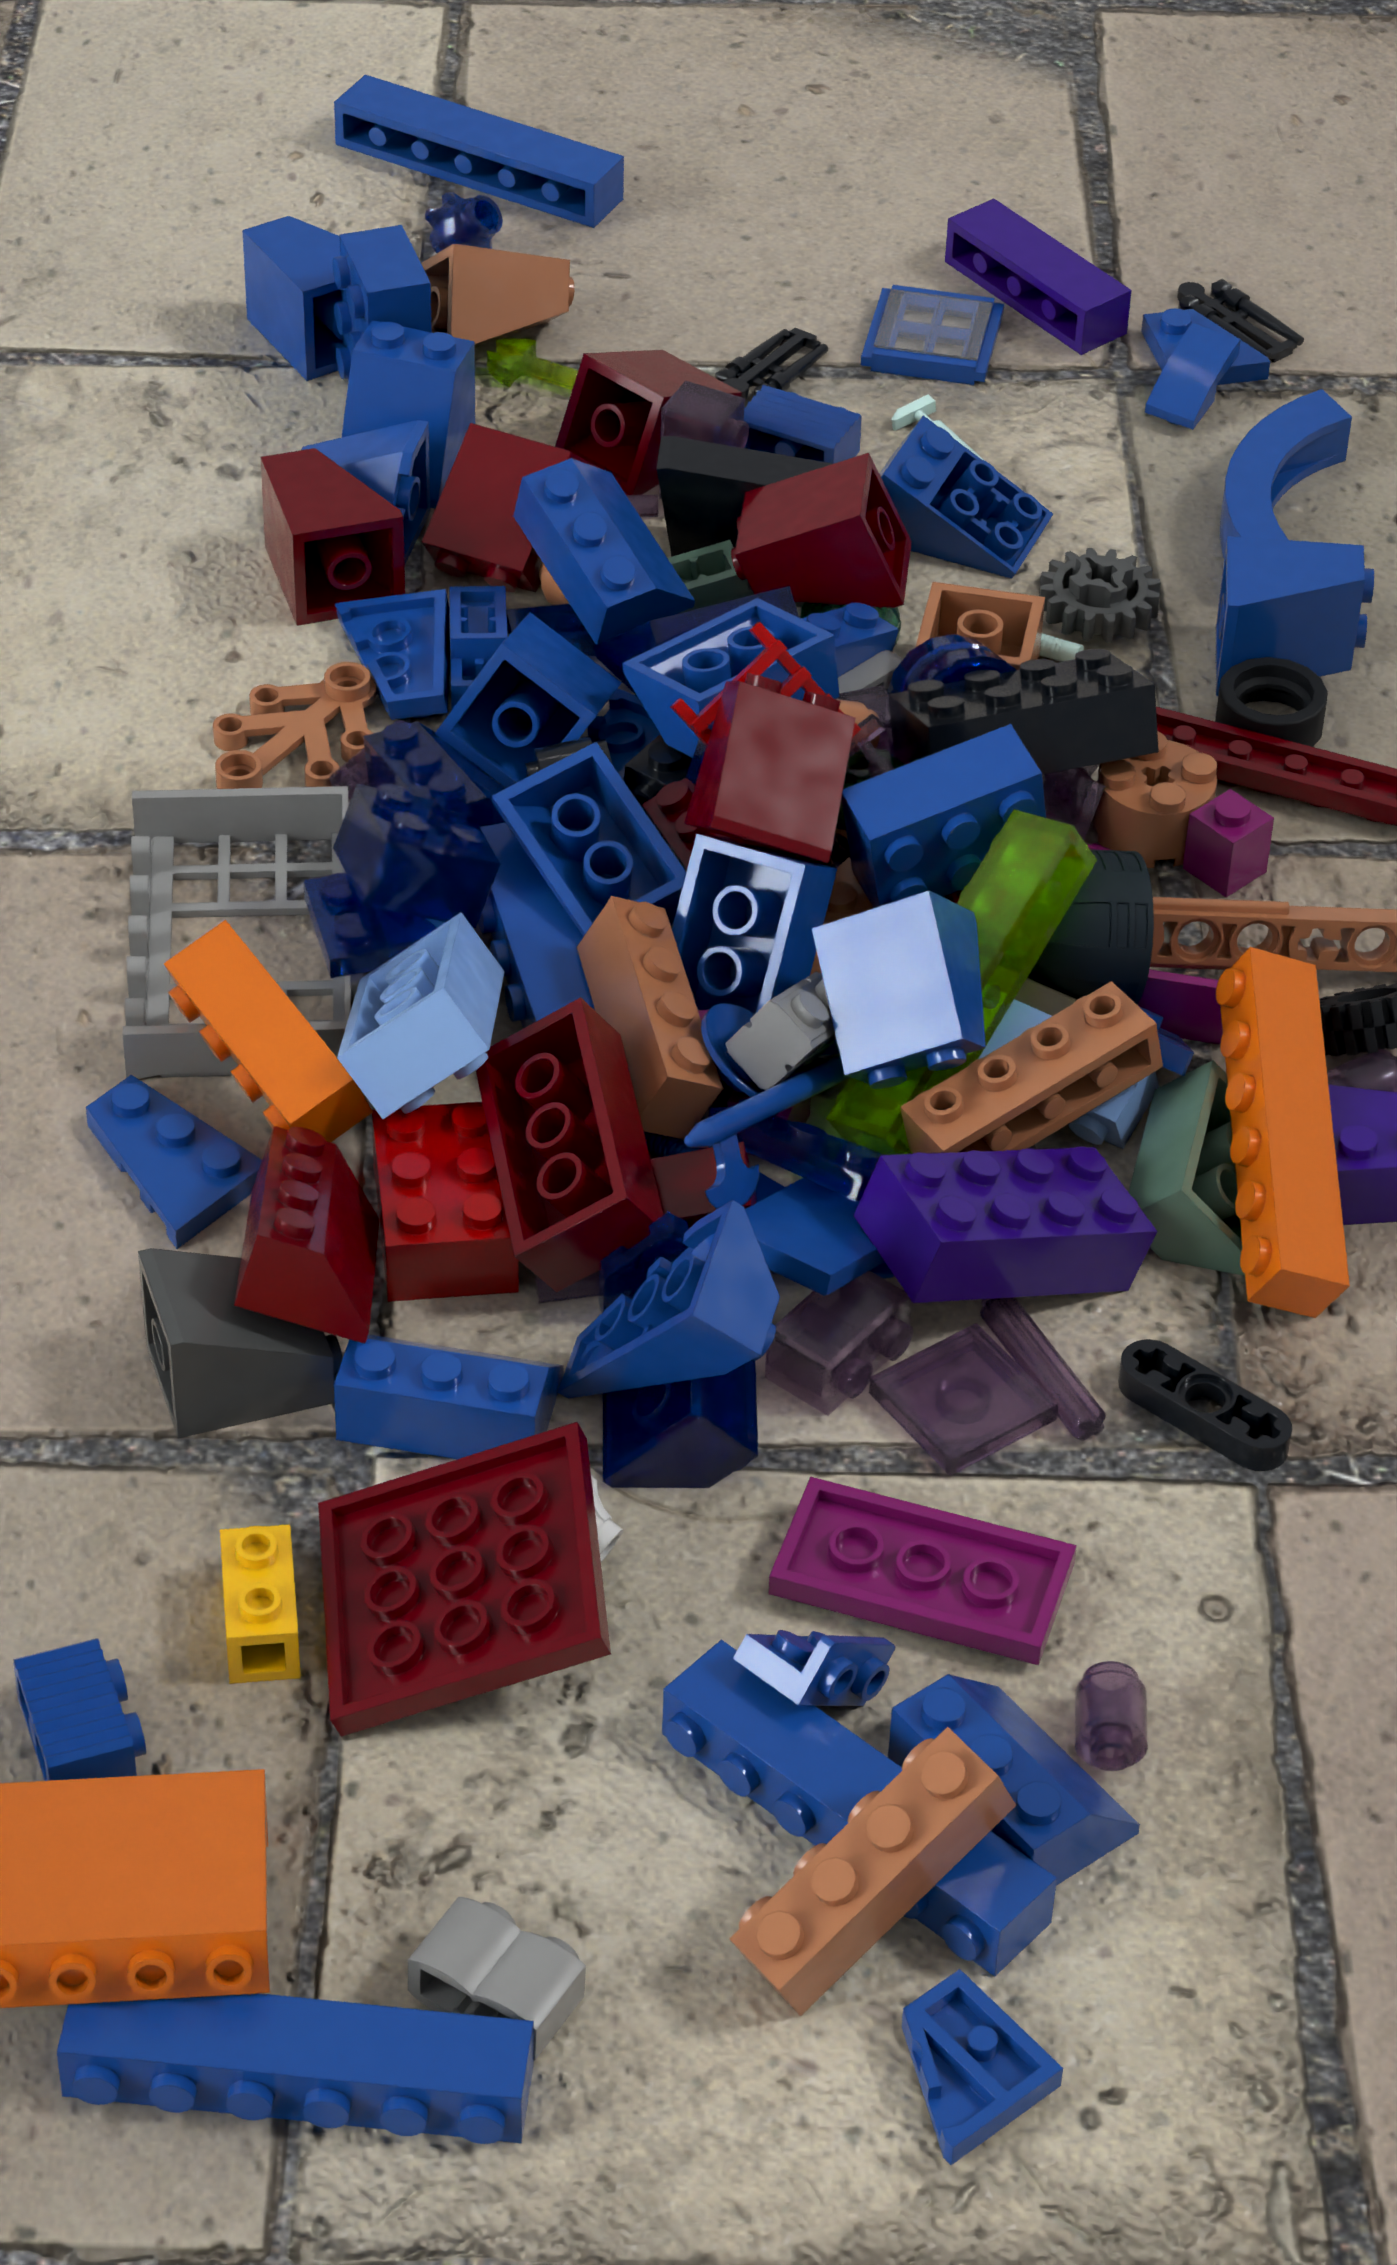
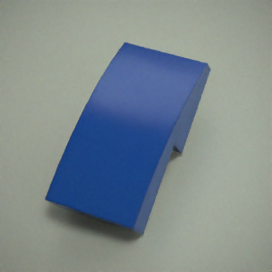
[1145,322,1241,430]

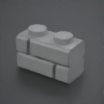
[725,971,836,1090]

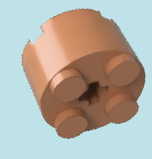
[1093,732,1217,868]

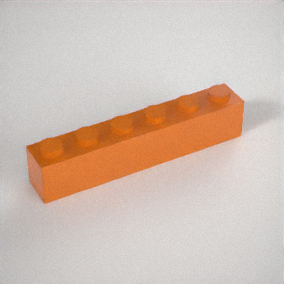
[1216,947,1350,1318]

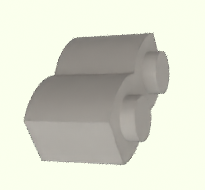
[408,1897,586,2061]

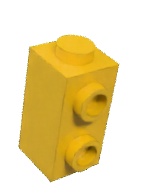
[220,1524,301,1684]

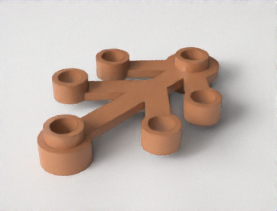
[213,662,377,789]

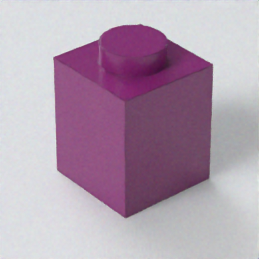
[1183,789,1274,898]

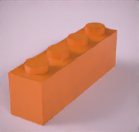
[163,920,373,1143]

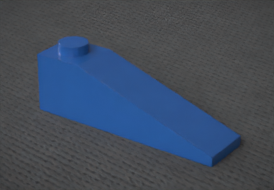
[557,1200,780,1399]

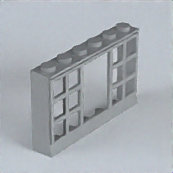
[122,786,363,1079]

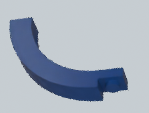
[1220,389,1352,558]

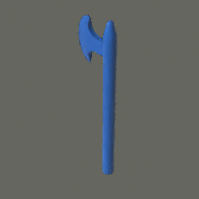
[684,1055,850,1209]

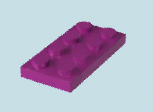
[768,1477,1077,1666]

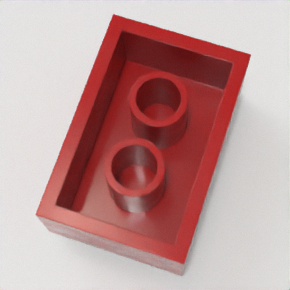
[372,1102,519,1302]

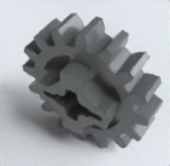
[1039,548,1161,643]

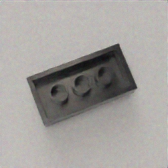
[889,649,1159,775]

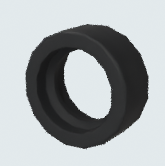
[1215,657,1328,747]

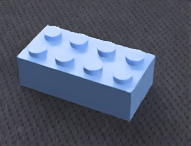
[337,912,505,1119]

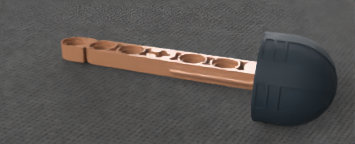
[1003,849,1397,1005]

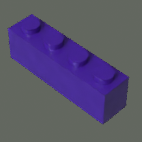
[945,198,1132,355]

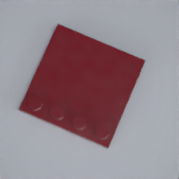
[318,1422,611,1737]

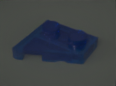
[303,870,437,978]

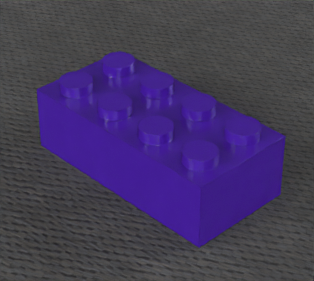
[854,1146,1158,1303]

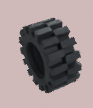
[1320,983,1397,1056]

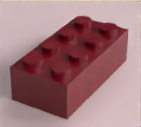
[476,997,668,1292]

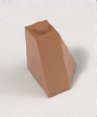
[421,244,575,348]

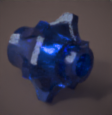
[424,192,503,253]

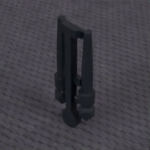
[1177,279,1304,363]
[715,328,828,401]

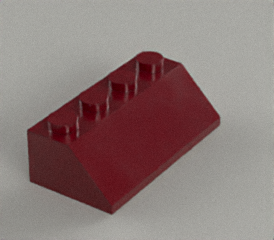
[234,1126,379,1344]

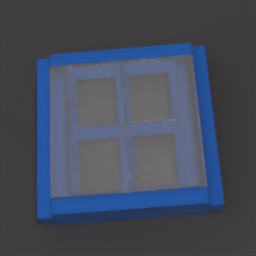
[861,285,1004,385]

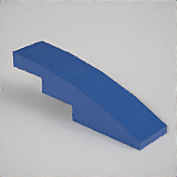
[449,586,508,754]

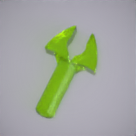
[487,338,578,390]

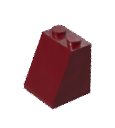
[555,350,742,498]
[422,423,576,593]
[260,448,405,626]
[731,453,912,608]
[684,673,856,863]

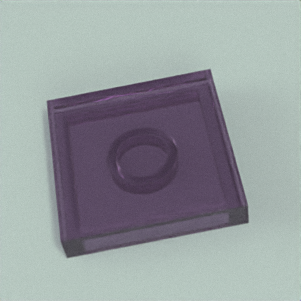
[869,1323,1058,1476]

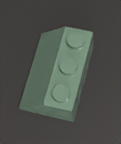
[1128,1060,1245,1276]

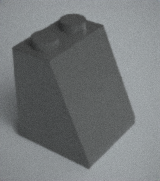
[138,1248,343,1438]

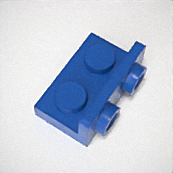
[733,1630,896,1706]

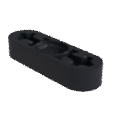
[1118,1339,1292,1471]

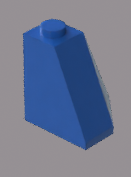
[301,420,430,564]

